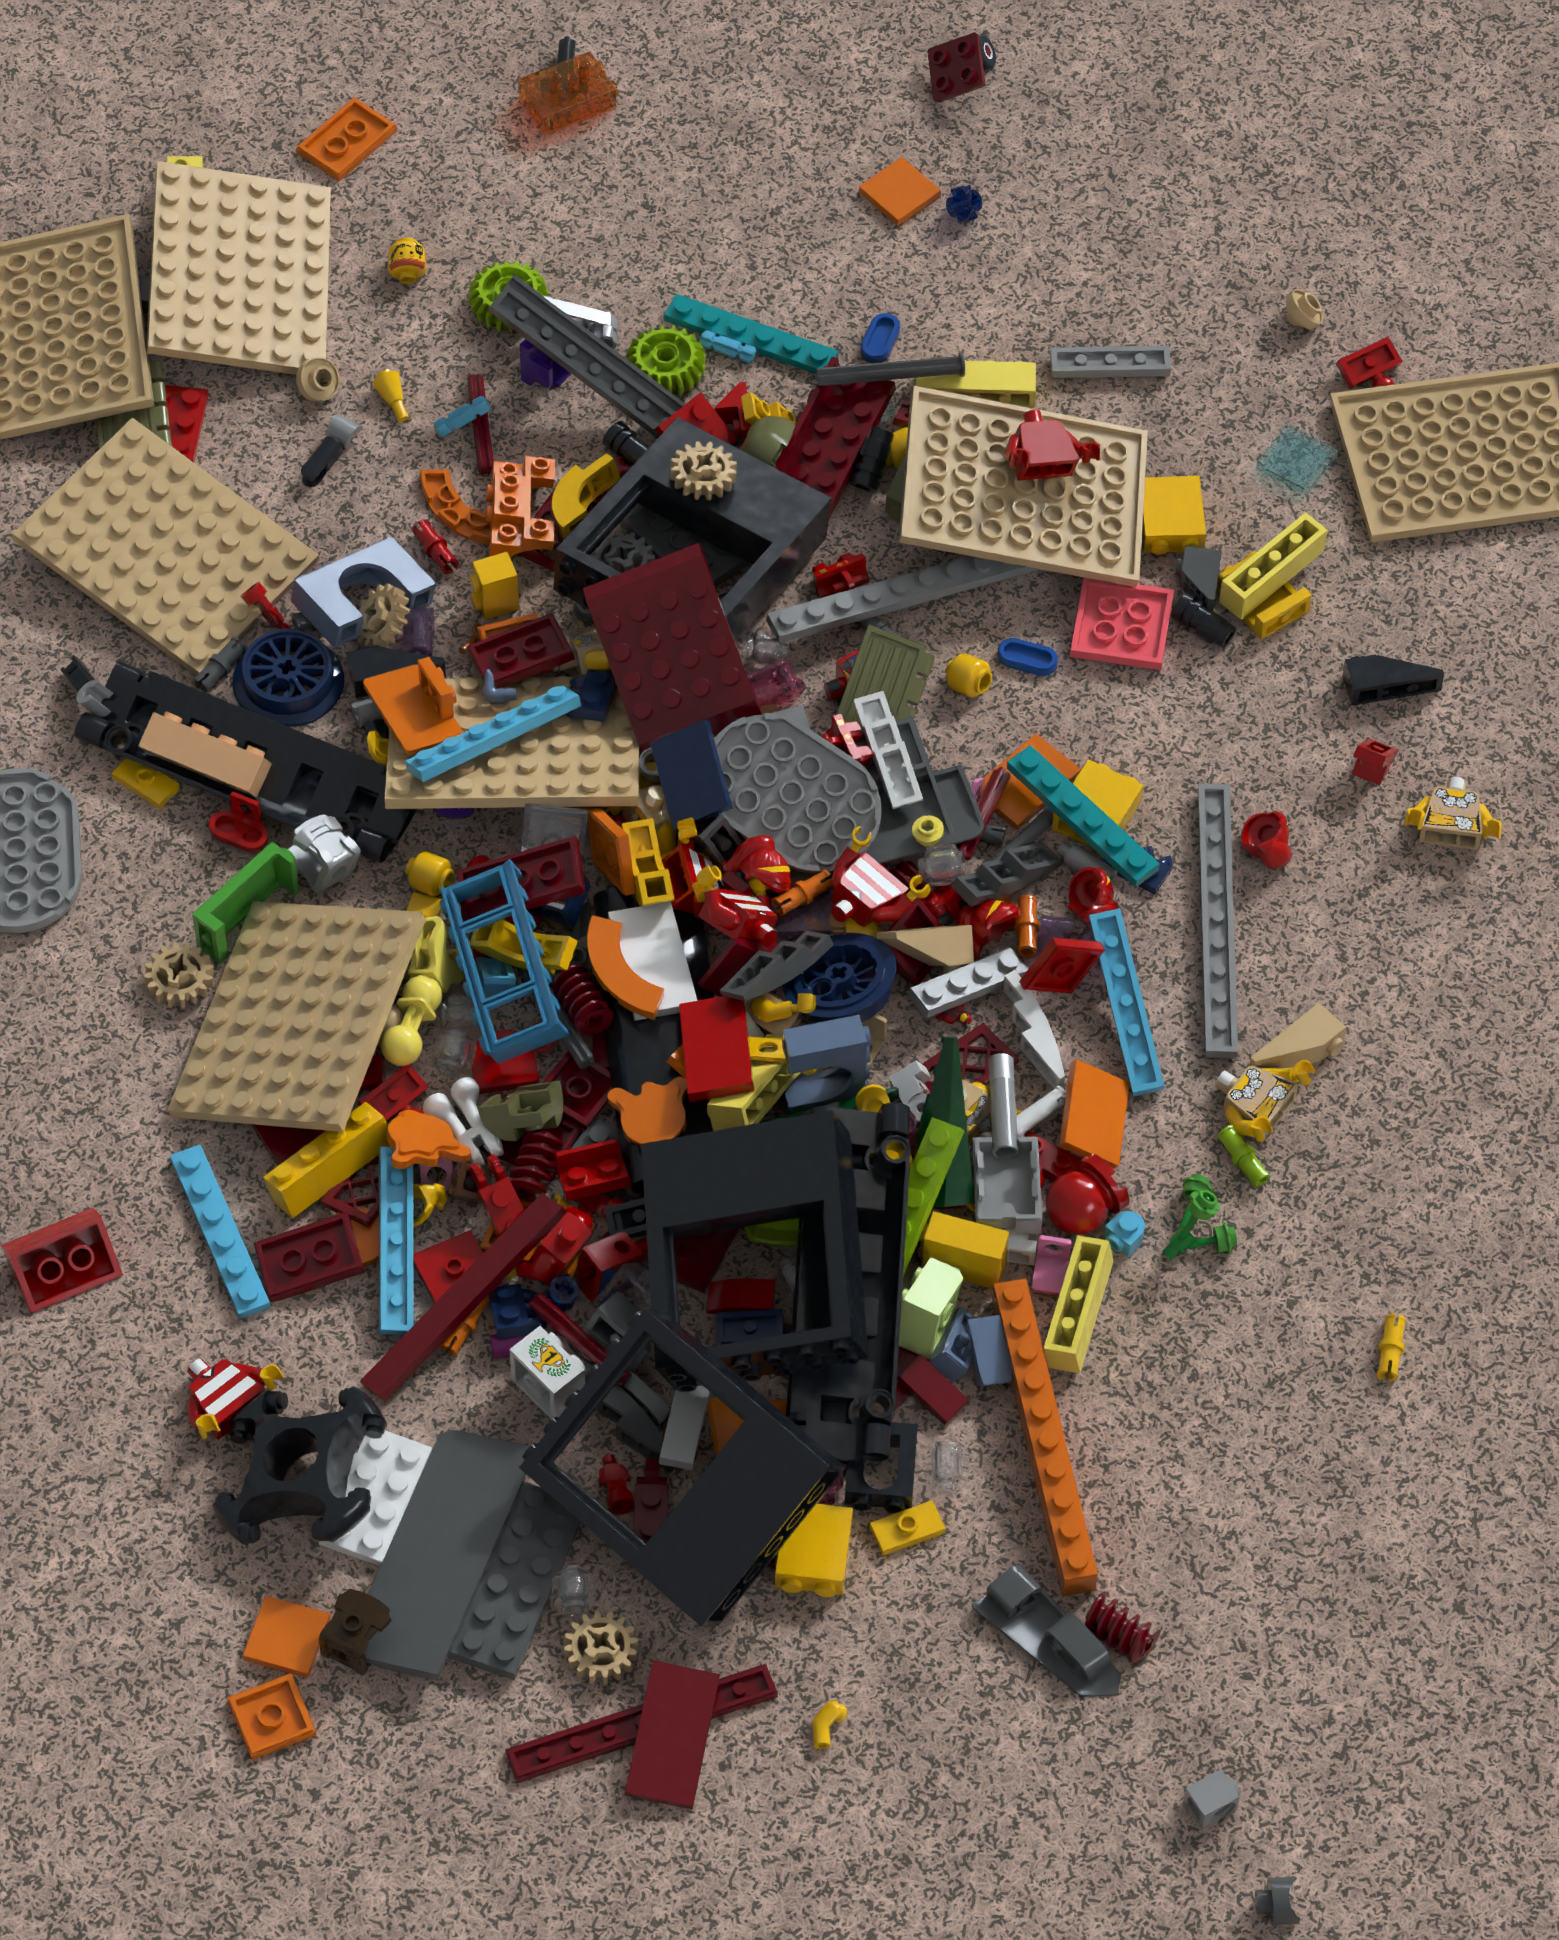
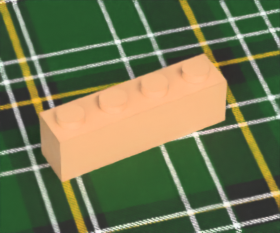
[138,711,272,798]

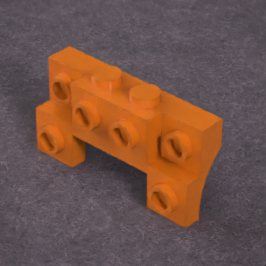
[485,456,555,557]

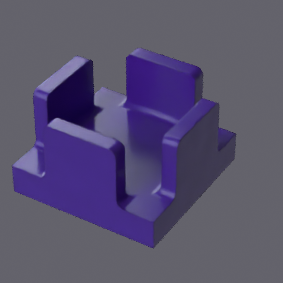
[520,339,571,388]

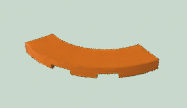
[420,469,490,545]
[587,915,664,1020]

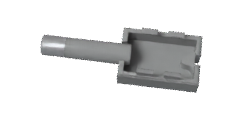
[972,1053,1042,1234]

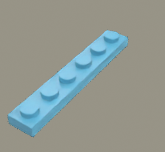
[405,685,581,782]
[1089,908,1164,1097]
[170,1144,271,1319]
[379,1147,414,1336]

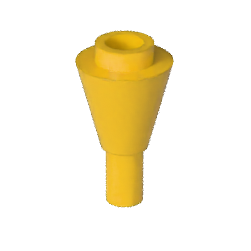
[372,369,409,423]

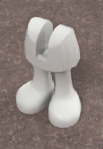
[422,1077,504,1167]

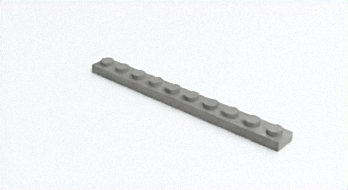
[766,556,1040,644]
[1197,784,1238,1058]

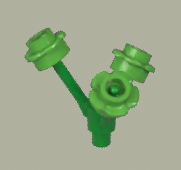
[1162,1174,1237,1260]

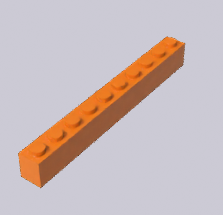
[992,1279,1098,1596]

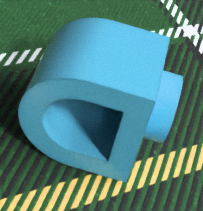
[1104,1211,1145,1257]

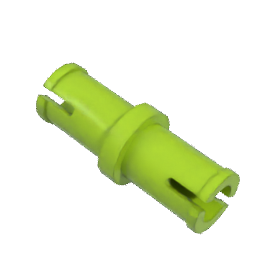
[1217,1125,1271,1188]

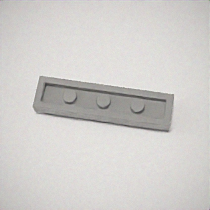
[1050,345,1171,379]
[908,948,1028,1019]

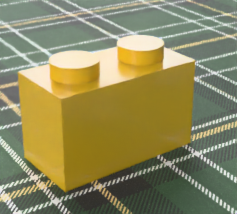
[469,552,519,620]

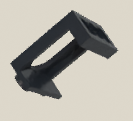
[844,1422,918,1514]

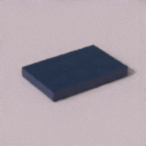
[650,720,733,832]

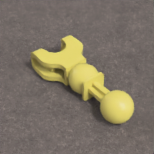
[381,916,465,1066]

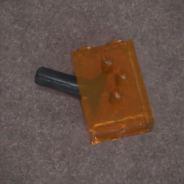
[518,36,619,136]

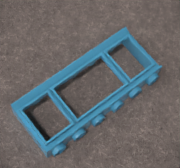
[440,859,569,1064]

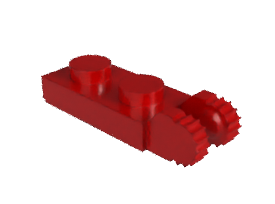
[469,1154,524,1237]

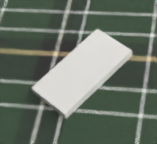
[608,902,697,1021]

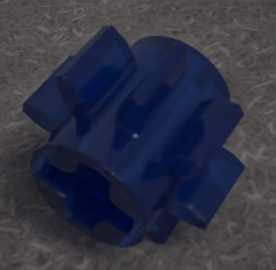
[946,185,982,222]

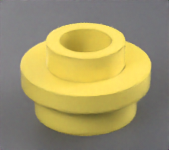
[912,815,944,846]

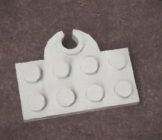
[319,1430,432,1566]

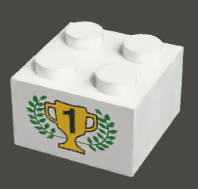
[510,1326,586,1419]

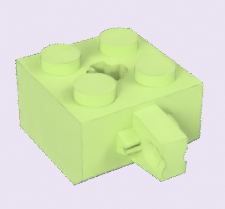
[899,1257,963,1359]

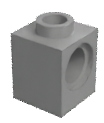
[1183,1769,1241,1829]

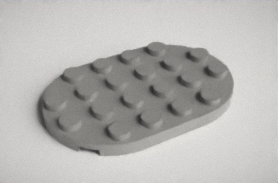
[714,713,881,874]
[0,768,82,933]

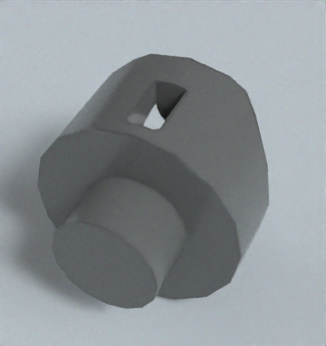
[1255,1876,1300,1926]

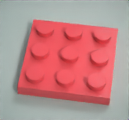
[1070,577,1174,670]

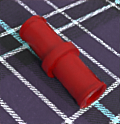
[412,519,459,574]

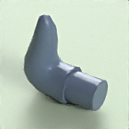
[482,669,517,703]

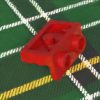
[555,1139,631,1201]

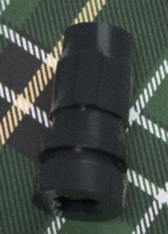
[602,421,650,466]
[849,427,895,493]
[1171,592,1236,648]

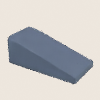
[929,1306,975,1381]
[967,1315,1013,1386]

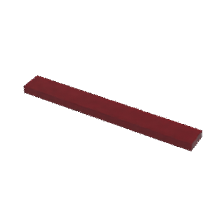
[360,1193,567,1403]
[505,1664,778,1784]

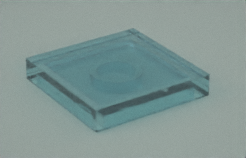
[1256,424,1339,496]

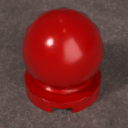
[1045,1154,1130,1235]

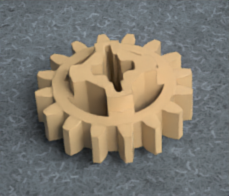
[670,441,737,500]
[358,583,410,648]
[144,942,214,1008]
[564,1610,638,1685]

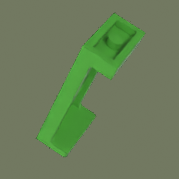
[192,842,299,964]

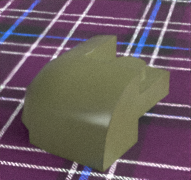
[739,416,796,468]
[478,1081,563,1141]

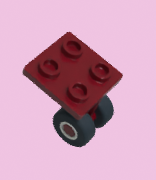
[927,32,996,102]

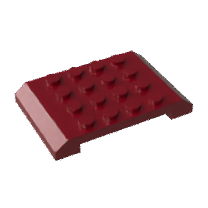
[583,543,763,762]

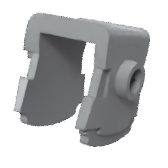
[288,815,361,893]

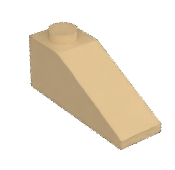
[877,925,974,972]
[1249,1003,1346,1069]

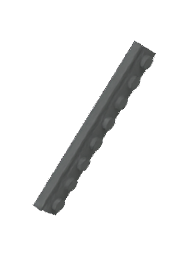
[488,274,685,439]

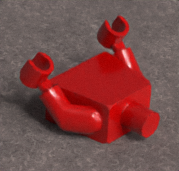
[1004,409,1100,481]

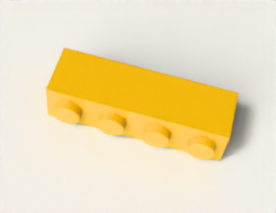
[263,1102,390,1219]

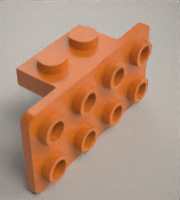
[363,657,464,755]

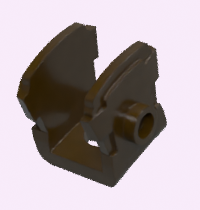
[319,1589,392,1676]

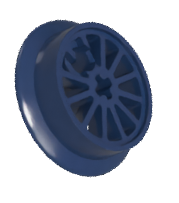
[232,629,344,727]
[782,933,896,1023]

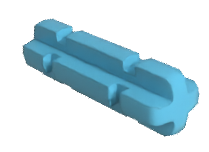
[699,330,757,364]
[434,396,491,437]

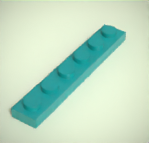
[664,294,839,374]
[1007,745,1160,888]

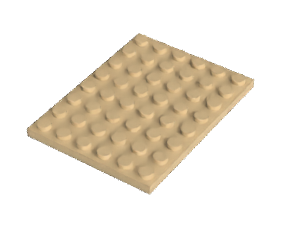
[146,161,331,375]
[0,214,154,440]
[1330,362,1559,543]
[898,386,1148,587]
[12,418,319,676]
[385,676,640,809]
[167,901,426,1132]

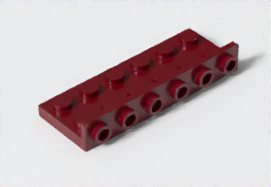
[775,357,896,519]

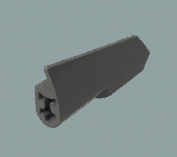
[972,1564,1121,1697]

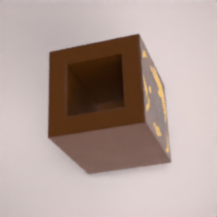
[447,1162,493,1204]

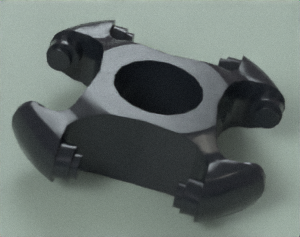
[212,1386,387,1545]

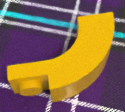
[552,453,621,540]
[621,818,674,907]
[469,919,578,974]

